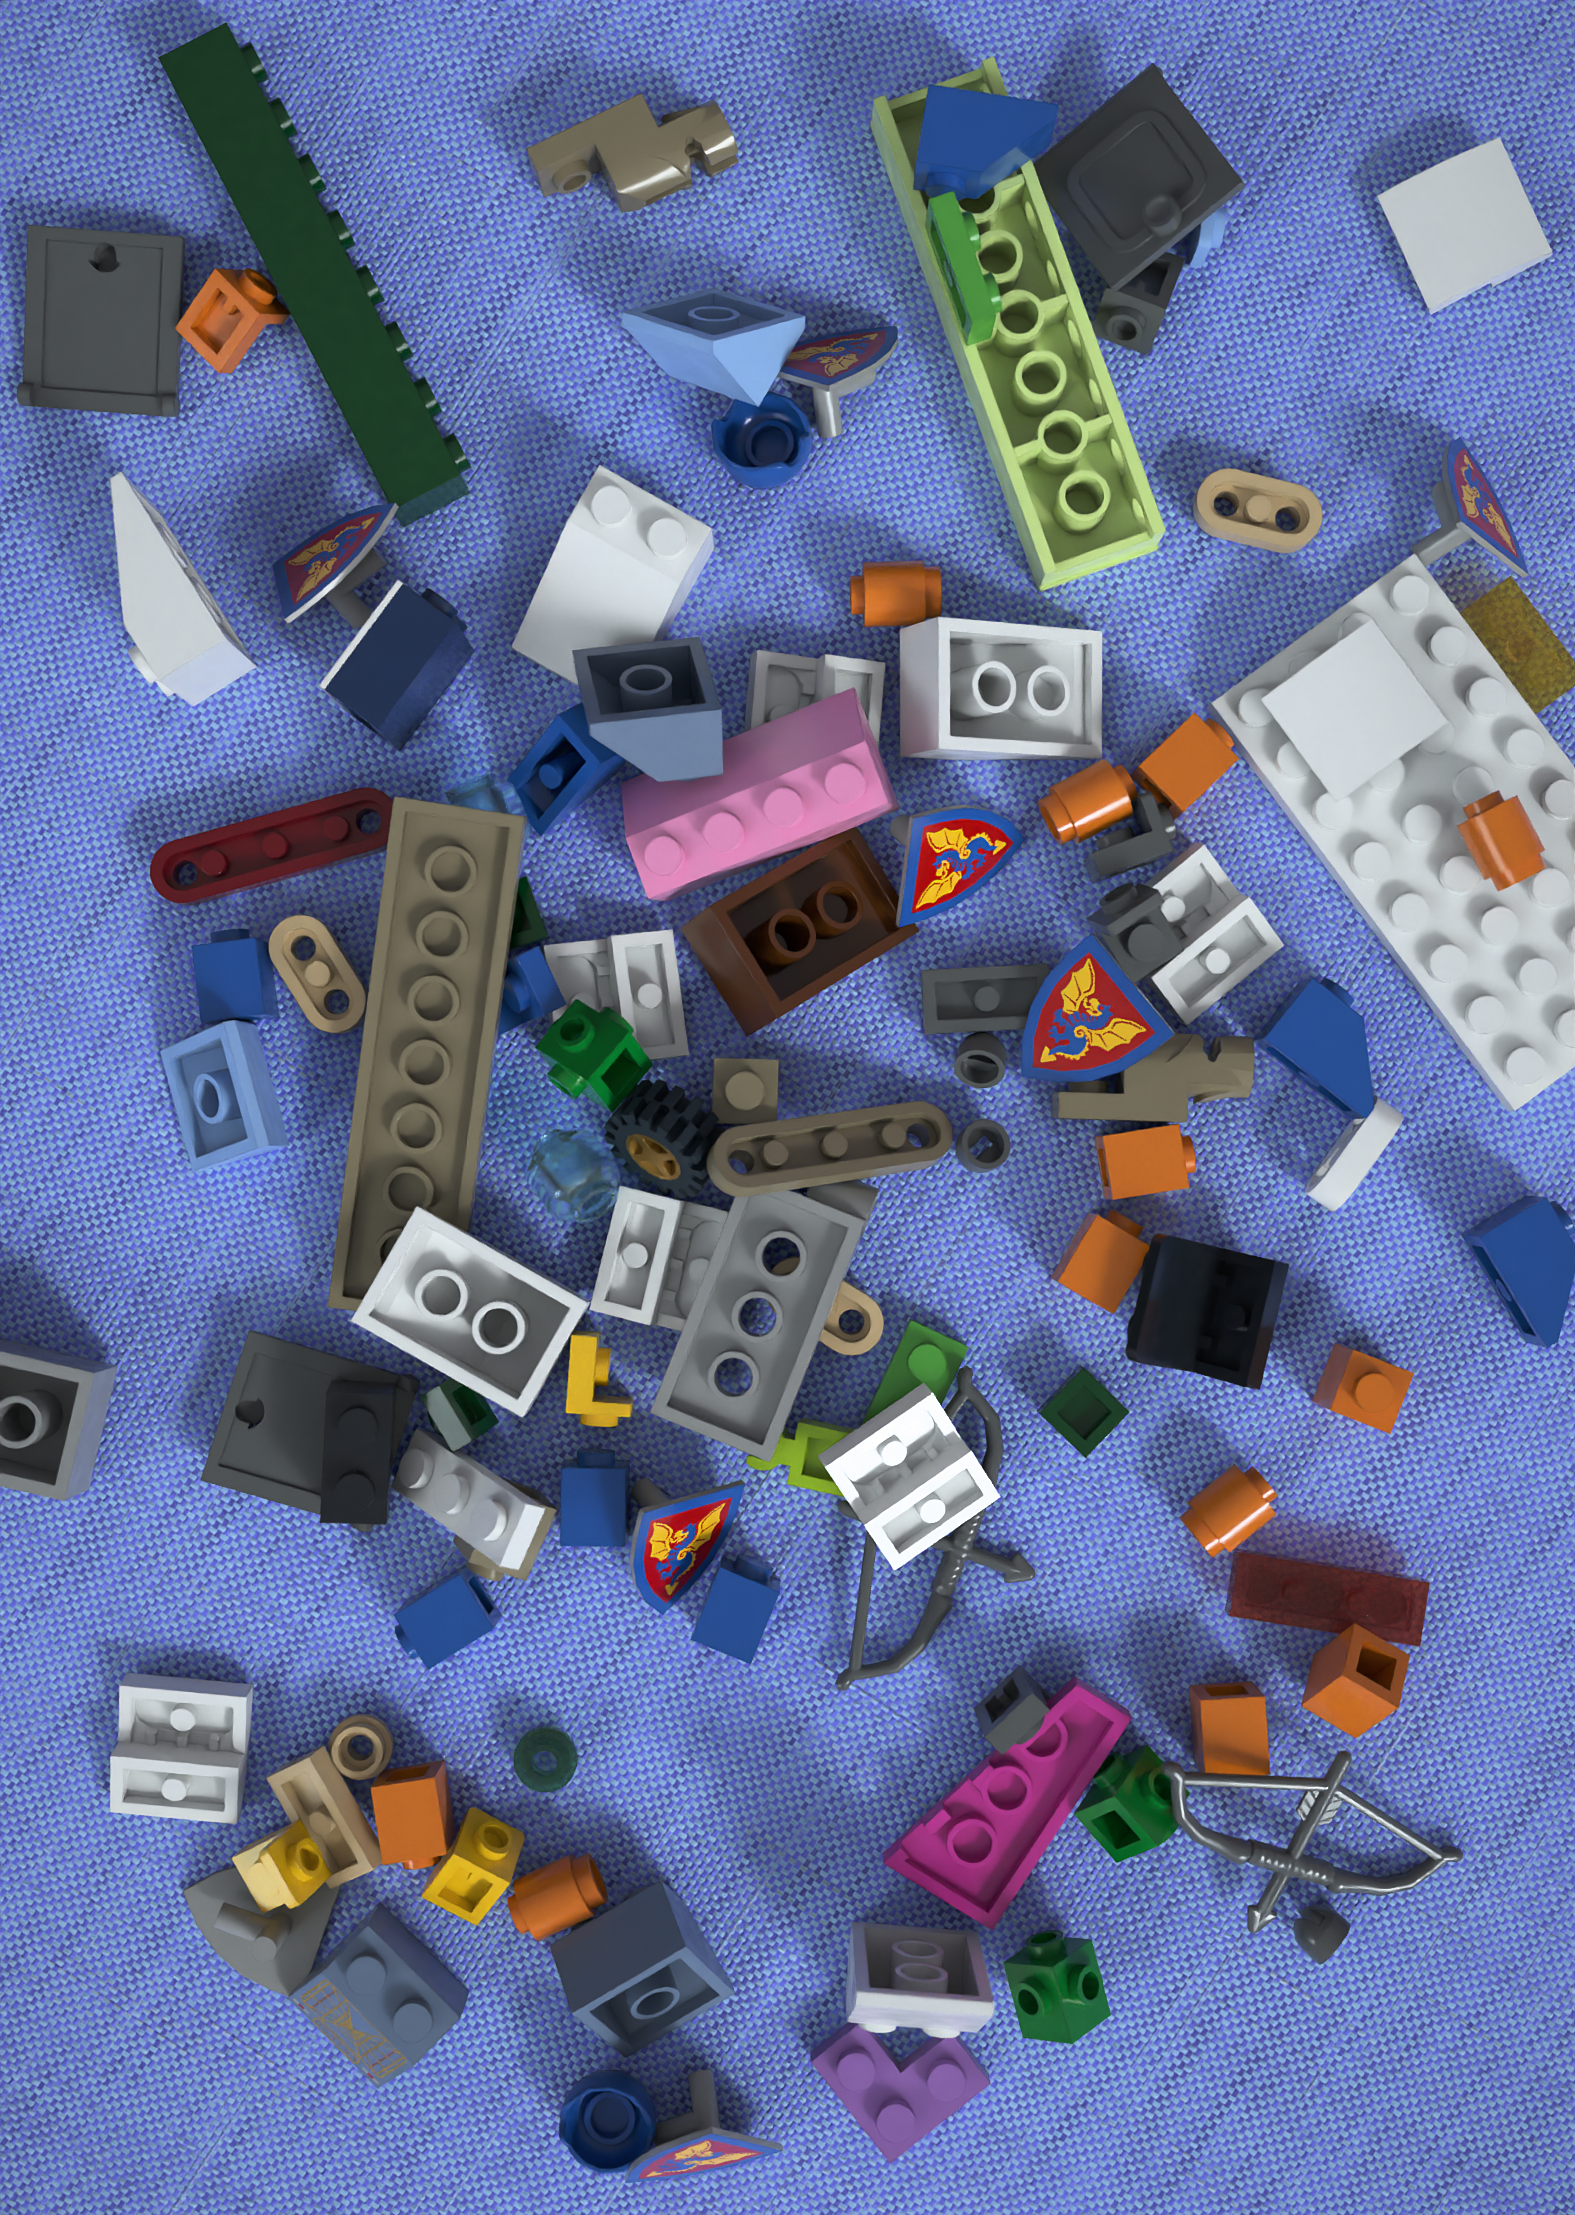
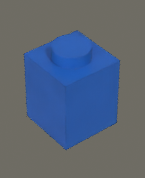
[191,929,279,1025]
[560,1449,630,1547]
[691,1554,780,1664]
[394,1563,502,1670]

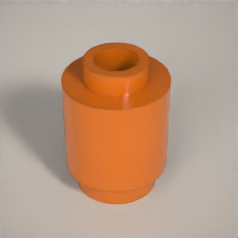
[850,560,941,627]
[1038,759,1138,846]
[1457,790,1547,891]
[1179,1464,1278,1558]
[507,1853,608,1941]

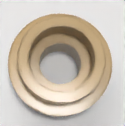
[328,1714,394,1780]

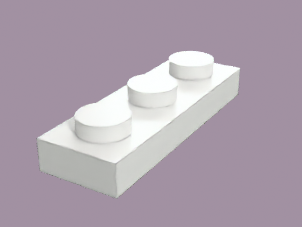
[391,1428,546,1570]

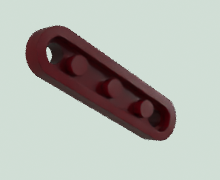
[150,787,393,906]

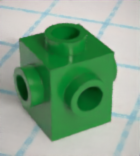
[535,999,653,1113]
[1074,1745,1190,1863]
[1003,1930,1111,2044]

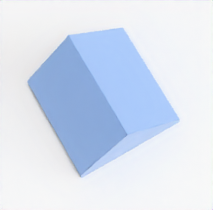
[622,288,805,407]
[160,1020,290,1172]

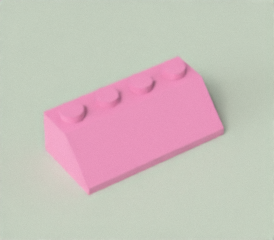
[621,687,900,901]

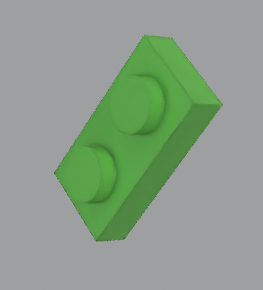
[925,191,1002,346]
[858,1318,969,1428]

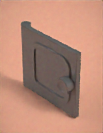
[1033,63,1246,293]
[17,225,185,417]
[200,1329,420,1532]

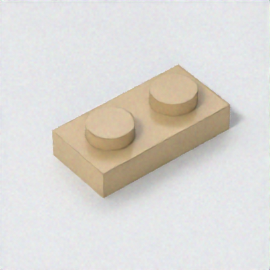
[266,1745,382,1889]

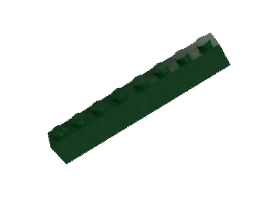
[158,23,471,528]

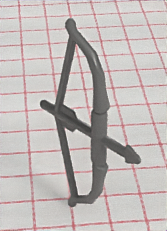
[835,1366,1035,1691]
[1161,1750,1463,1933]

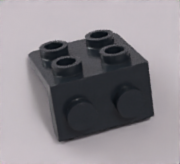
[1125,1233,1289,1390]

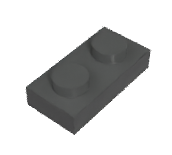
[920,963,1050,1035]

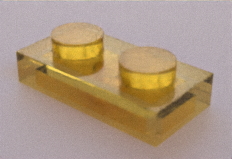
[1460,576,1575,715]

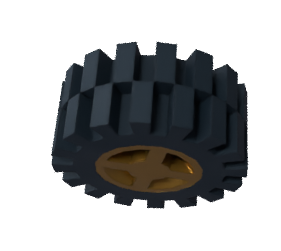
[604,1079,726,1199]

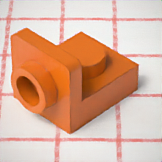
[175,268,290,373]

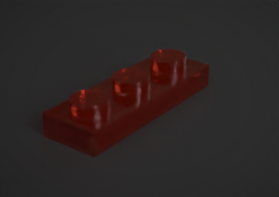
[1225,1548,1430,1646]

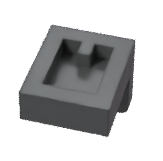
[1092,251,1185,354]
[1084,791,1176,884]
[1086,883,1184,983]
[974,1665,1051,1755]

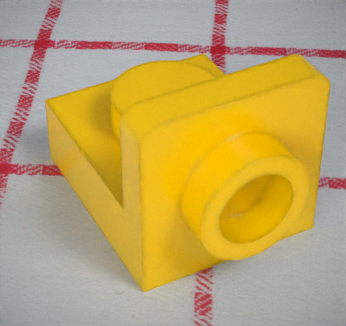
[565,1330,634,1427]
[421,1807,525,1926]
[231,1819,332,1914]

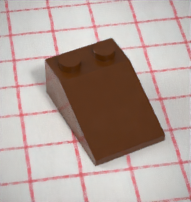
[680,827,920,1037]

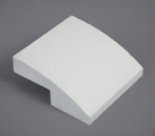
[1377,137,1553,315]
[1261,618,1449,803]
[744,650,885,748]
[1143,842,1284,1026]
[540,929,689,1061]
[589,1186,729,1331]
[818,1383,1000,1571]
[110,1672,253,1824]

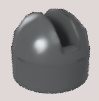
[954,1032,1007,1088]
[955,1119,1010,1173]
[1293,1904,1351,1965]

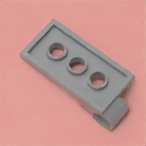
[650,1172,880,1462]

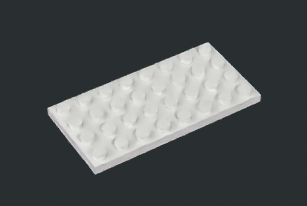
[1207,553,1575,1111]

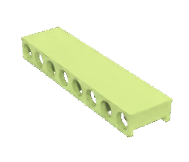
[870,56,1166,593]

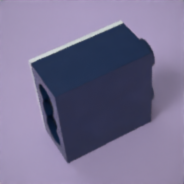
[319,580,475,751]

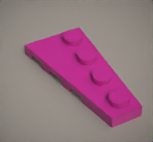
[883,1676,1132,1930]

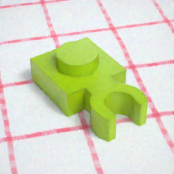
[746,1418,856,1497]

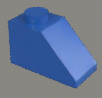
[913,84,1059,201]
[500,702,627,837]
[1253,978,1375,1119]
[1461,1196,1575,1348]

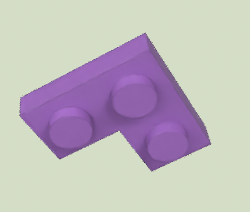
[811,2022,991,2163]

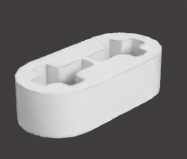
[1305,1096,1404,1212]

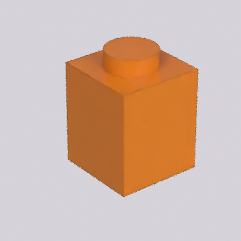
[1130,712,1239,821]
[1094,1124,1196,1200]
[1050,1209,1150,1314]
[1312,1343,1414,1434]
[1301,1623,1410,1738]
[1189,1681,1270,1775]
[371,1760,456,1870]

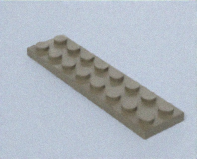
[328,796,528,1311]

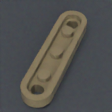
[706,1101,953,1197]

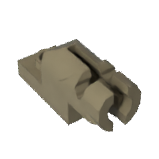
[526,93,739,213]
[1051,1033,1255,1123]

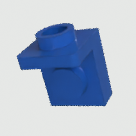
[497,946,567,1036]

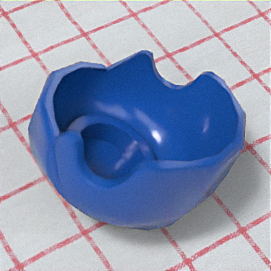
[711,391,813,490]
[559,2070,657,2174]

